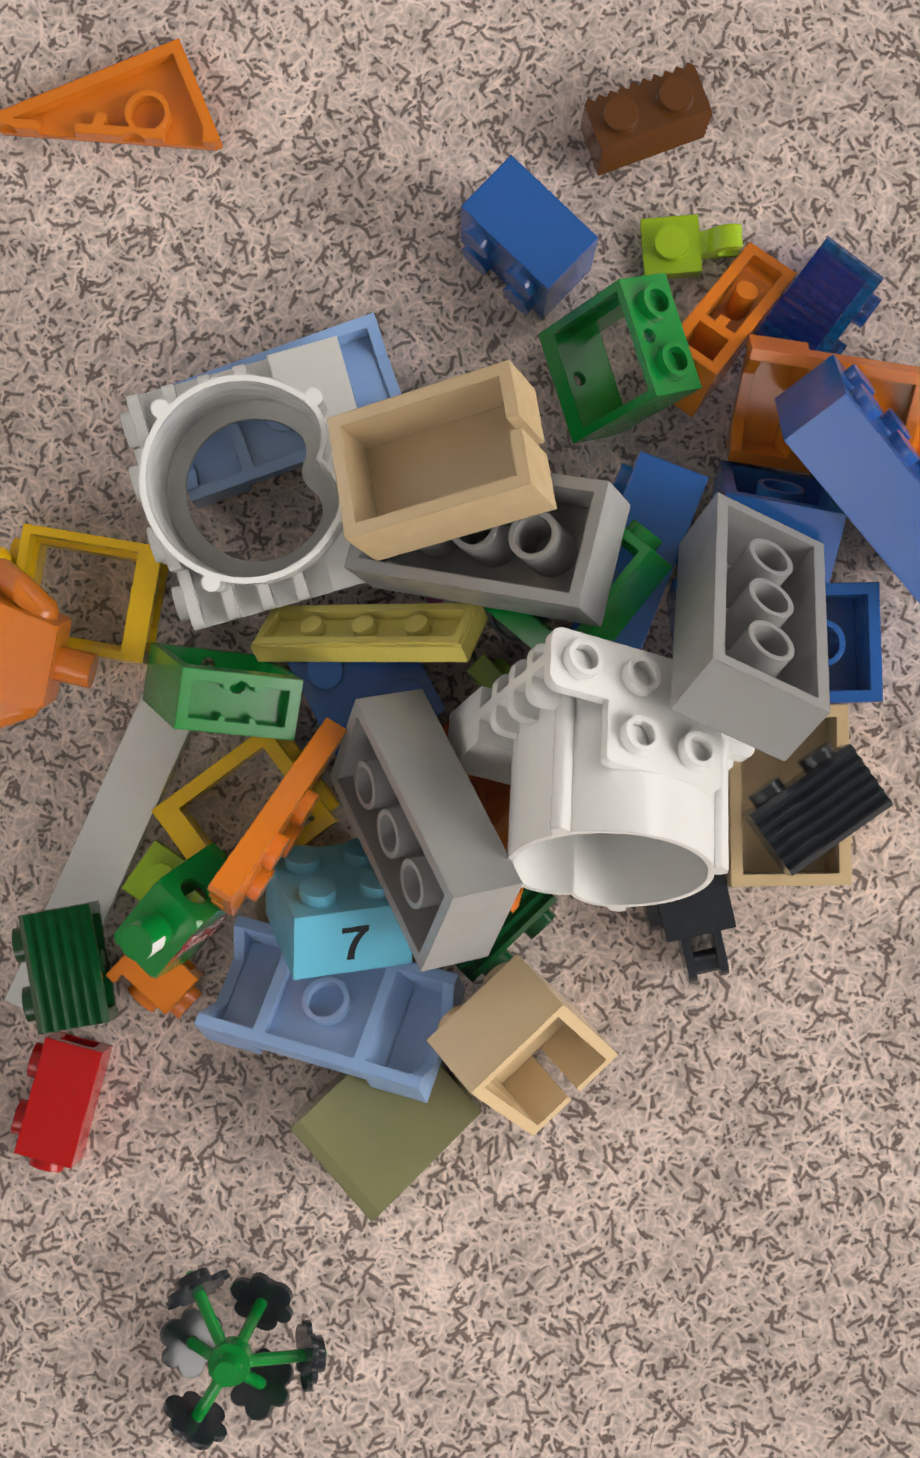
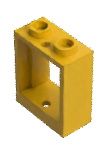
[10,523,169,666]
[151,736,340,859]

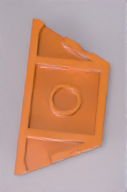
[207,717,347,917]

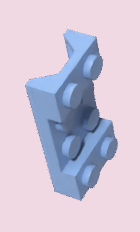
[157,312,401,509]
[194,915,466,1103]

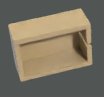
[327,360,557,561]
[725,705,852,887]
[426,954,618,1136]

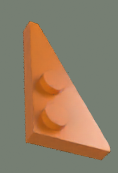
[0,38,224,151]

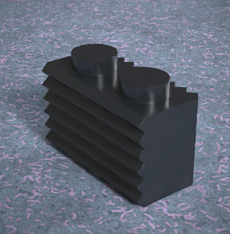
[742,742,893,876]

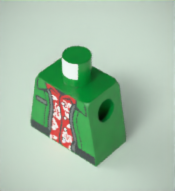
[114,842,229,979]

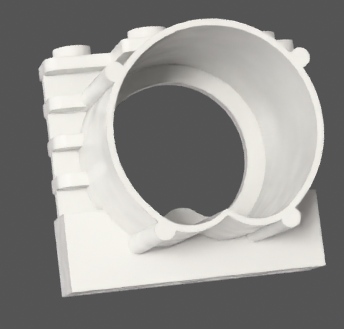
[120,336,366,631]
[448,627,755,912]

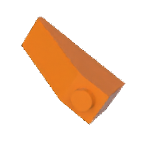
[645,242,797,417]

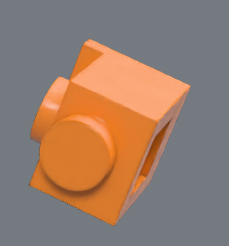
[105,954,205,1019]

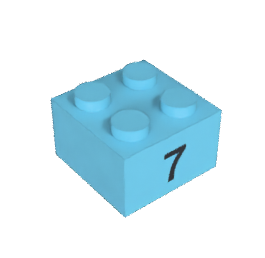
[266,838,412,980]

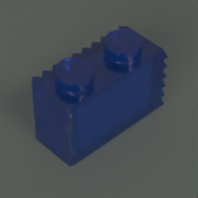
[754,236,884,355]

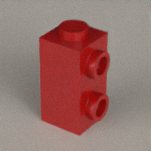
[11,1031,113,1173]

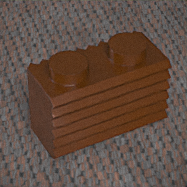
[580,62,712,176]

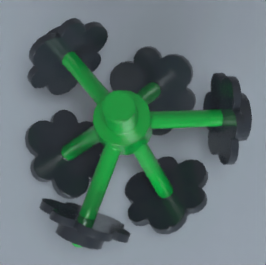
[160,1267,327,1450]

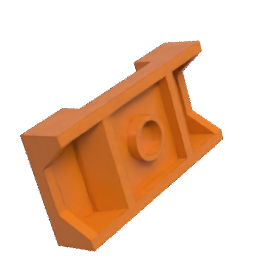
[726,334,920,473]

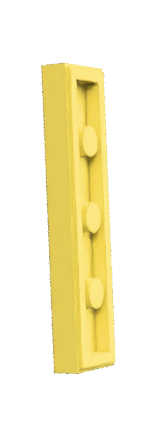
[250,603,488,662]

